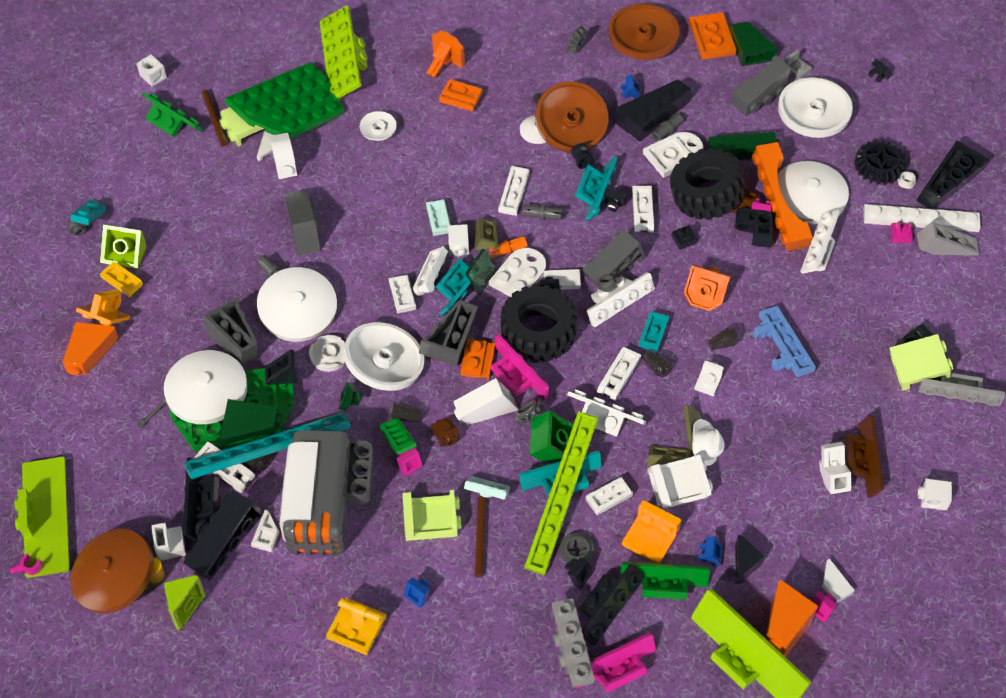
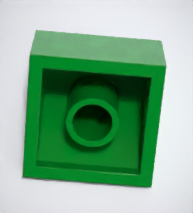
[530,410,574,463]

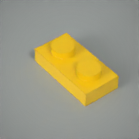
[100,261,143,298]

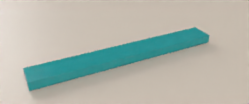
[184,412,351,479]

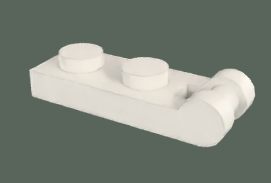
[632,186,654,233]
[413,247,448,296]
[597,347,641,401]
[195,442,255,493]

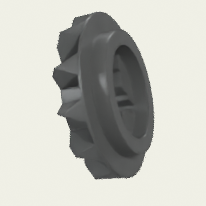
[568,26,588,54]
[514,399,544,424]
[559,533,594,563]

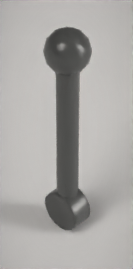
[137,397,167,428]

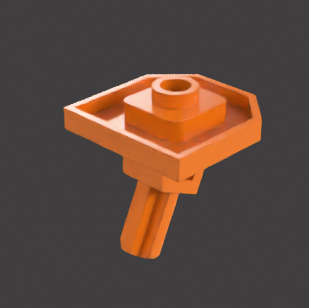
[427,30,465,77]
[684,264,731,311]

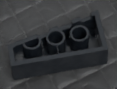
[614,79,691,142]

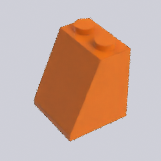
[765,580,818,657]

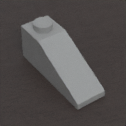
[917,222,979,255]

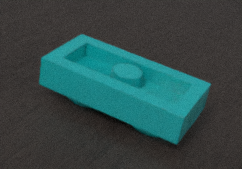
[71,200,106,225]
[639,311,669,352]

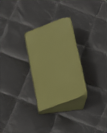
[474,217,498,250]
[684,405,702,451]
[647,445,691,469]

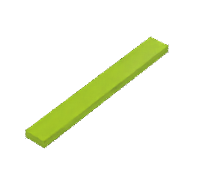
[524,411,598,576]

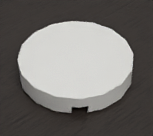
[309,335,346,372]

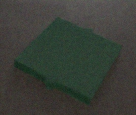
[465,249,497,295]

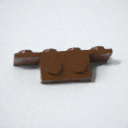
[843,415,884,498]

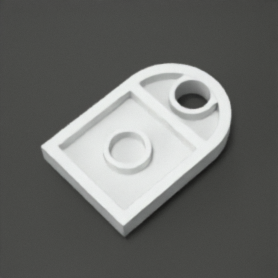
[643,132,703,178]
[489,248,546,297]

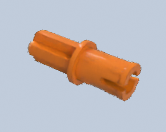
[488,236,527,259]

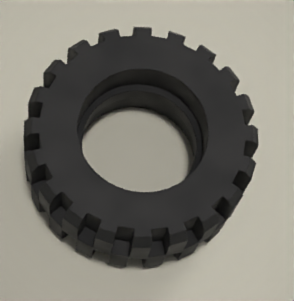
[670,148,745,220]
[501,284,577,362]

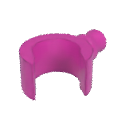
[10,553,43,575]

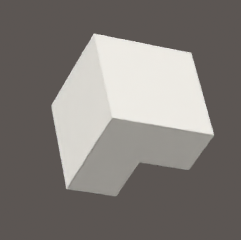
[152,523,186,561]

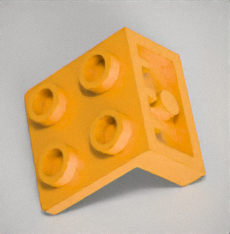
[622,500,681,564]

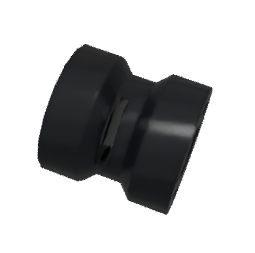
[571,143,594,169]

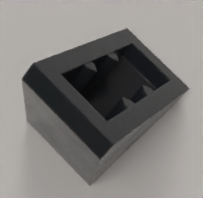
[265,349,298,385]
[735,535,764,584]

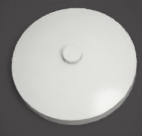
[778,78,853,138]
[777,161,849,224]
[257,267,337,342]
[343,322,424,391]
[164,350,247,424]

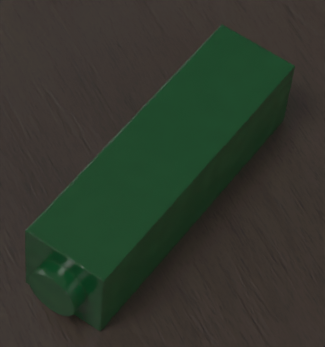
[707,132,780,160]

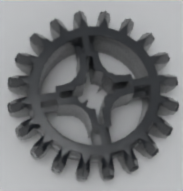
[854,140,906,186]

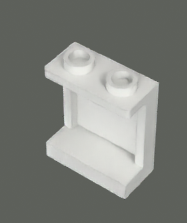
[647,454,713,509]

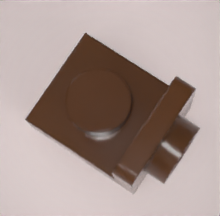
[731,189,761,214]
[431,417,460,447]

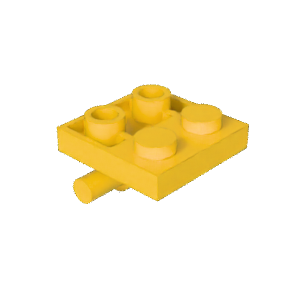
[326,597,387,655]

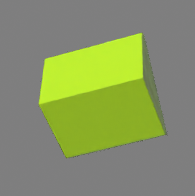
[100,224,147,269]
[164,575,205,631]

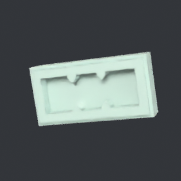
[426,199,451,236]
[464,476,510,500]

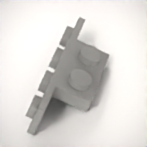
[918,373,1006,406]
[552,599,595,687]

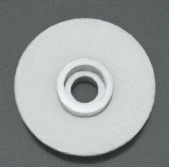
[360,111,396,141]
[520,115,546,144]

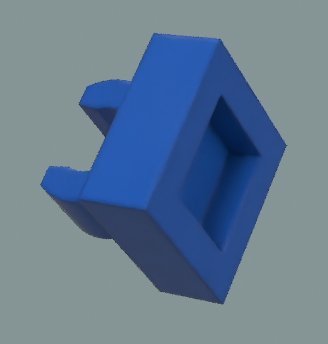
[620,74,641,99]
[698,536,723,566]
[403,577,431,608]

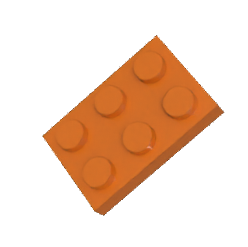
[689,12,737,60]

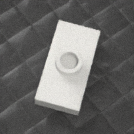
[388,275,416,314]
[585,476,633,515]

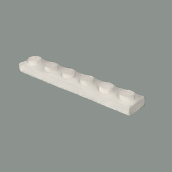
[863,204,981,232]

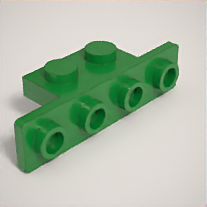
[142,92,204,137]
[620,562,710,600]

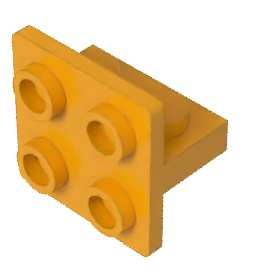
[76,290,130,326]

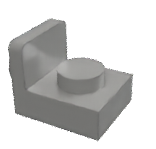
[784,50,812,80]

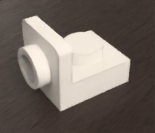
[694,361,724,396]

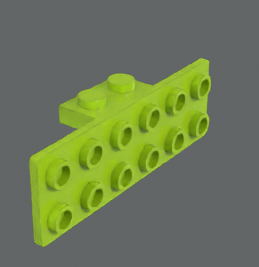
[320,5,368,98]
[14,457,70,578]
[691,589,811,698]

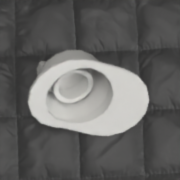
[692,419,725,466]

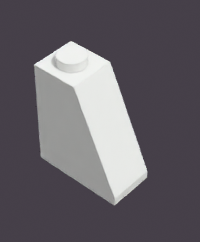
[453,378,518,425]

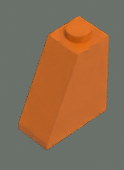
[62,322,119,375]

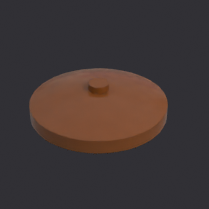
[608,4,679,60]
[535,81,609,153]
[70,529,154,614]

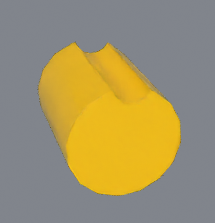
[150,558,165,584]

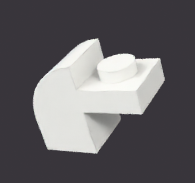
[269,133,297,179]
[819,442,851,494]

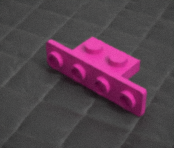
[491,334,549,400]
[576,633,656,693]

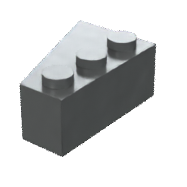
[731,55,791,117]
[284,190,321,256]
[583,229,646,288]
[204,297,258,367]
[419,300,478,366]

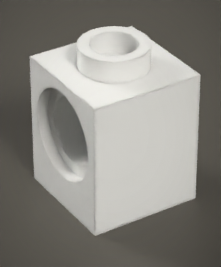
[136,55,167,87]
[448,225,469,256]
[918,479,952,510]

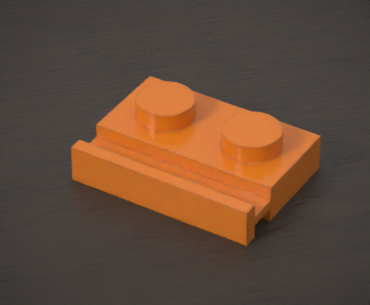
[439,79,483,112]
[460,339,495,379]

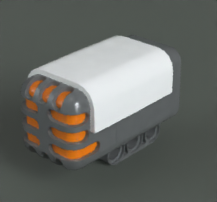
[279,430,374,556]

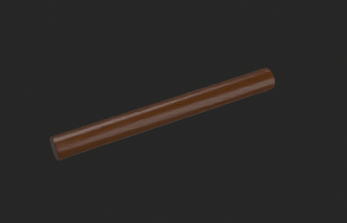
[201,90,228,146]
[474,496,486,577]

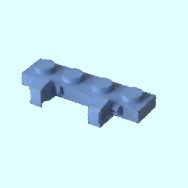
[752,306,816,377]

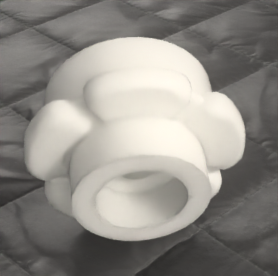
[897,172,916,189]

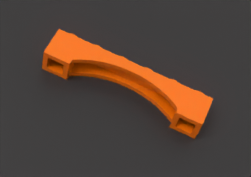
[752,142,813,251]

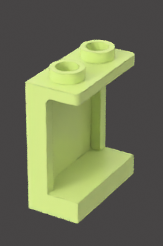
[220,107,264,147]
[890,334,953,391]
[403,490,461,541]

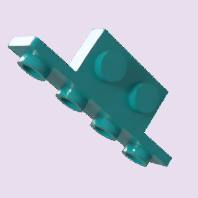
[574,156,617,221]
[435,255,491,316]
[519,451,601,497]

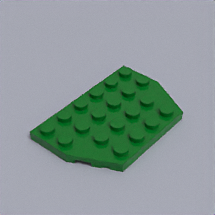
[225,62,343,139]
[170,368,295,453]

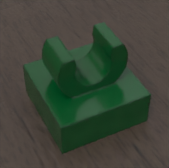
[338,382,362,410]

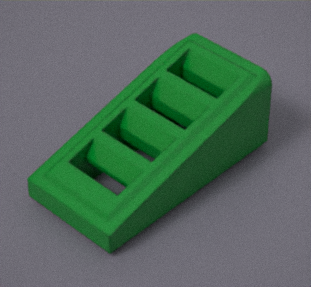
[380,417,416,455]

